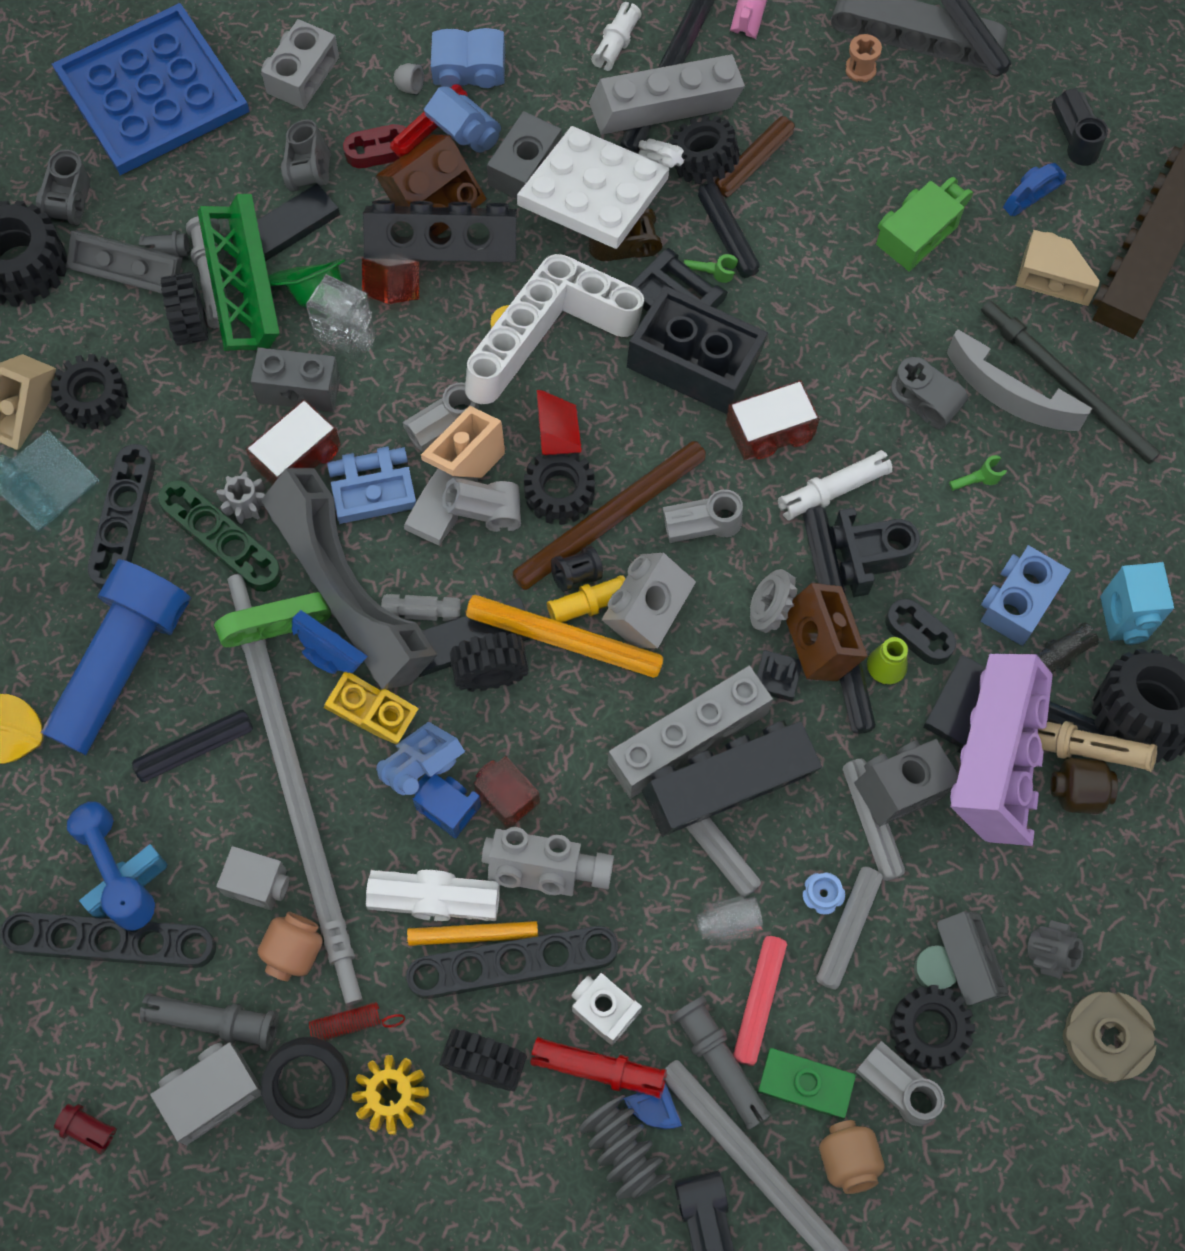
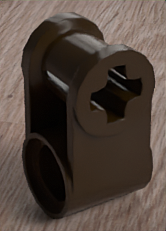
[589,208,663,261]

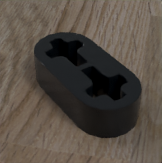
[885,599,956,665]

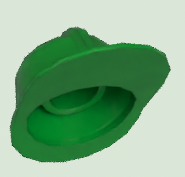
[268,258,345,310]

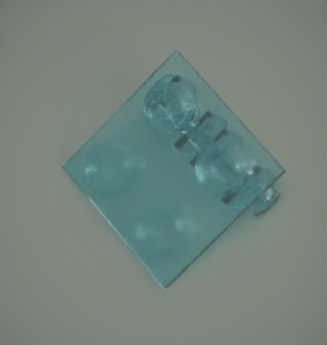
[0,430,99,532]

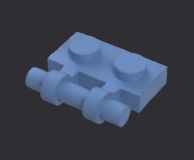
[327,446,416,524]
[376,722,465,795]

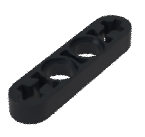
[88,444,155,589]

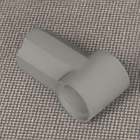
[403,383,479,452]
[442,477,521,532]
[663,490,743,543]
[856,1041,945,1126]

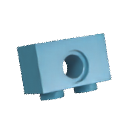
[1100,562,1174,645]

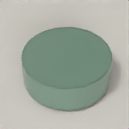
[914,946,957,990]

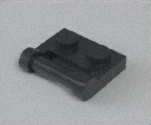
[630,248,728,312]

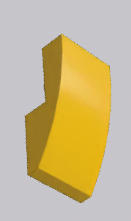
[323,672,419,744]

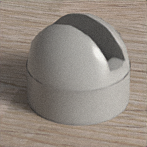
[393,63,424,94]

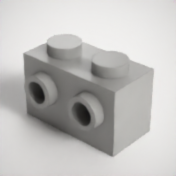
[150,1042,261,1145]

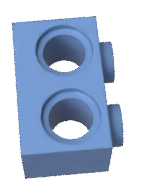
[981,545,1071,647]

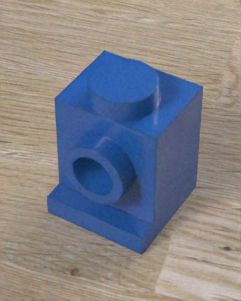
[413,774,481,839]

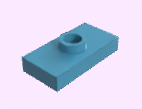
[79,844,168,918]

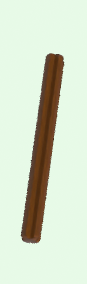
[513,441,706,590]

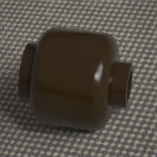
[1050,758,1118,814]

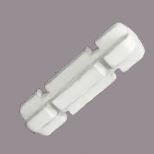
[638,138,684,168]

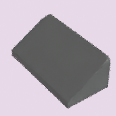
[937,911,1009,1005]

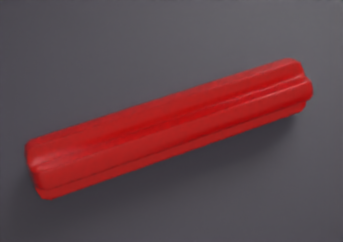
[390,84,468,158]

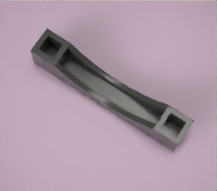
[261,468,437,690]

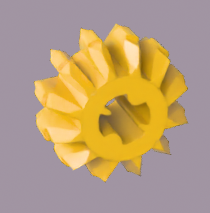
[352,1055,430,1135]

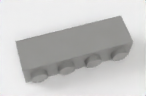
[589,54,745,135]

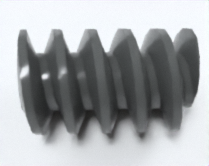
[579,1095,672,1200]

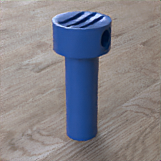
[40,559,191,756]

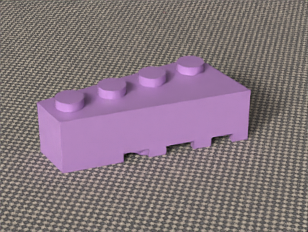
[950,654,1053,846]

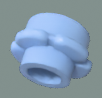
[803,873,845,915]

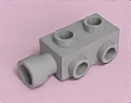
[482,827,614,896]

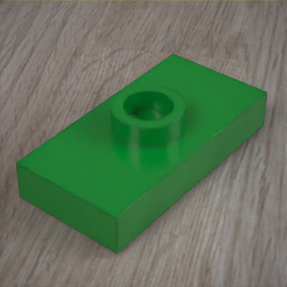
[757,1048,856,1120]

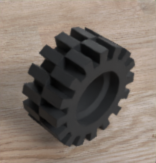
[670,116,740,184]
[161,272,208,346]
[51,354,129,430]
[524,453,595,525]
[450,632,529,692]
[890,985,975,1070]
[439,1029,527,1092]

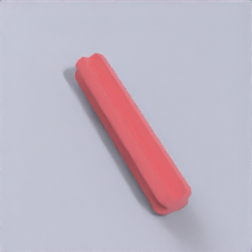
[733,936,787,1066]

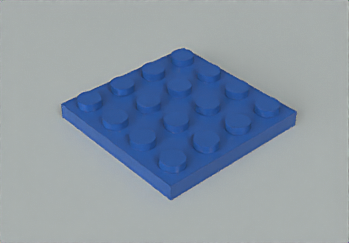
[52,3,250,175]

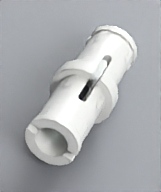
[591,2,641,71]

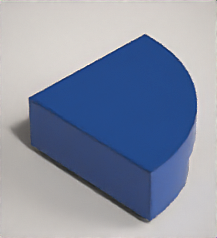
[623,1083,682,1130]

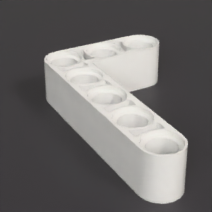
[465,254,644,404]

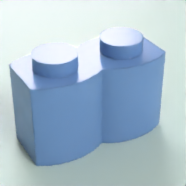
[431,28,505,88]
[424,86,501,152]

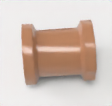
[845,34,882,82]

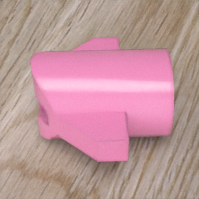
[730,0,767,39]

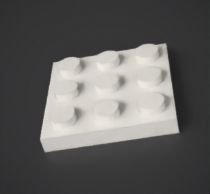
[517,126,670,249]

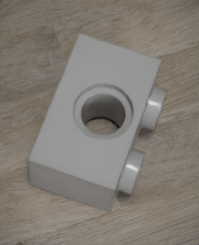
[602,553,696,648]

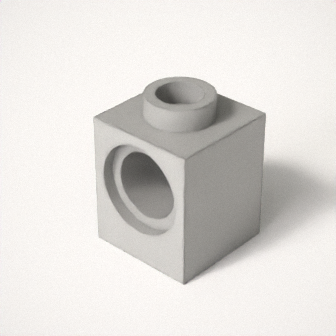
[216,846,290,911]

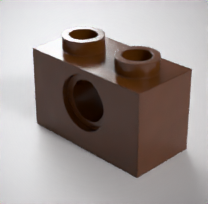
[786,583,868,682]

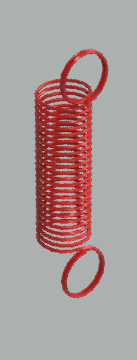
[309,1002,405,1041]

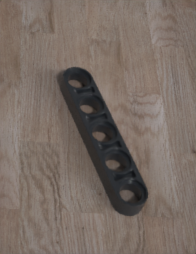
[0,912,216,968]
[406,926,618,999]

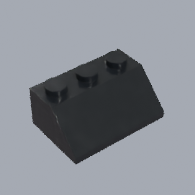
[626,285,768,415]

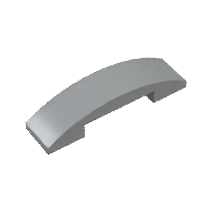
[947,329,1093,431]

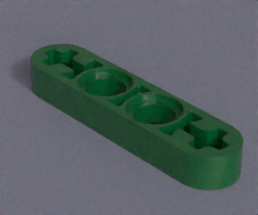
[158,480,282,592]

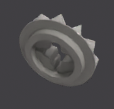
[750,569,798,633]

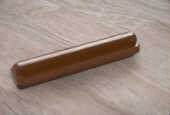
[715,116,795,197]

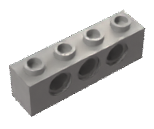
[608,665,773,799]

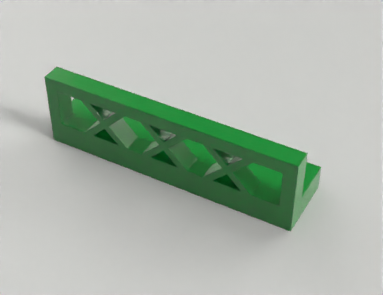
[197,194,280,351]

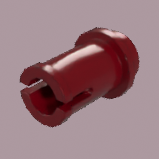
[54,1104,117,1155]

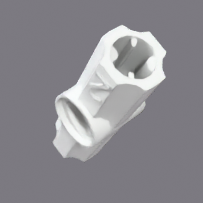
[366,870,500,921]

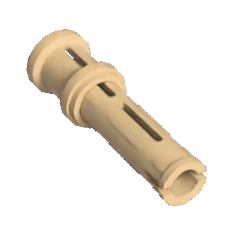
[1038,721,1157,772]

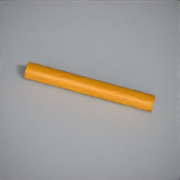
[407,921,538,946]

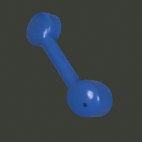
[67,801,155,930]

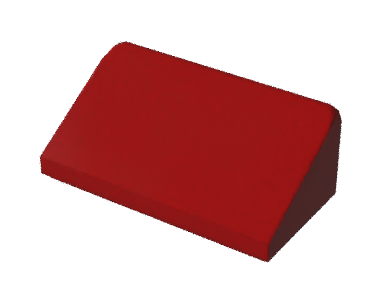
[536,390,582,455]

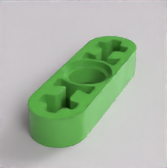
[214,592,332,647]

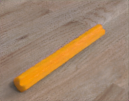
[466,595,663,678]

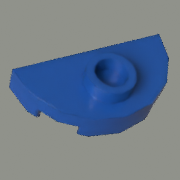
[1003,163,1067,216]
[292,610,368,674]

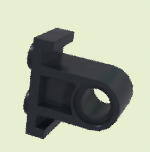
[830,507,920,597]

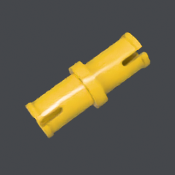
[547,575,625,623]

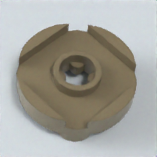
[1062,992,1156,1083]

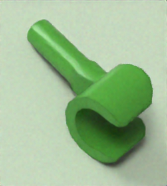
[684,254,738,283]
[949,455,1007,491]

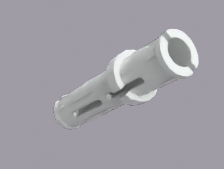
[778,450,892,521]

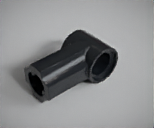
[1052,88,1108,166]
[674,1170,734,1251]

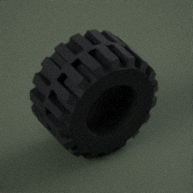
[0,200,67,306]
[1091,649,1185,763]

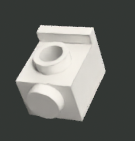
[571,973,642,1046]

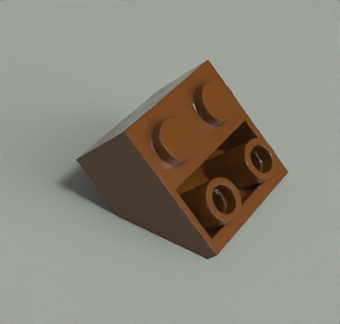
[375,135,487,237]

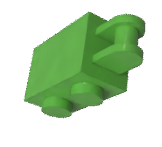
[876,177,973,272]

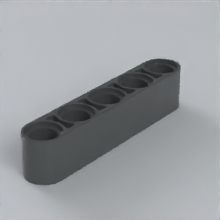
[831,0,1008,71]

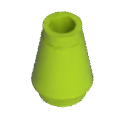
[867,637,908,684]

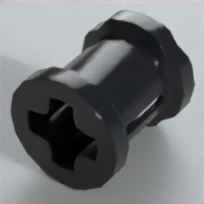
[551,546,603,592]

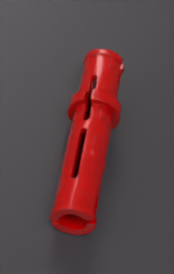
[530,1037,667,1099]

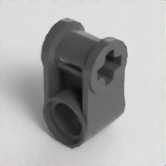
[281,119,331,192]
[36,149,91,225]
[891,357,968,430]

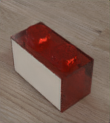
[726,380,820,460]
[245,399,341,485]

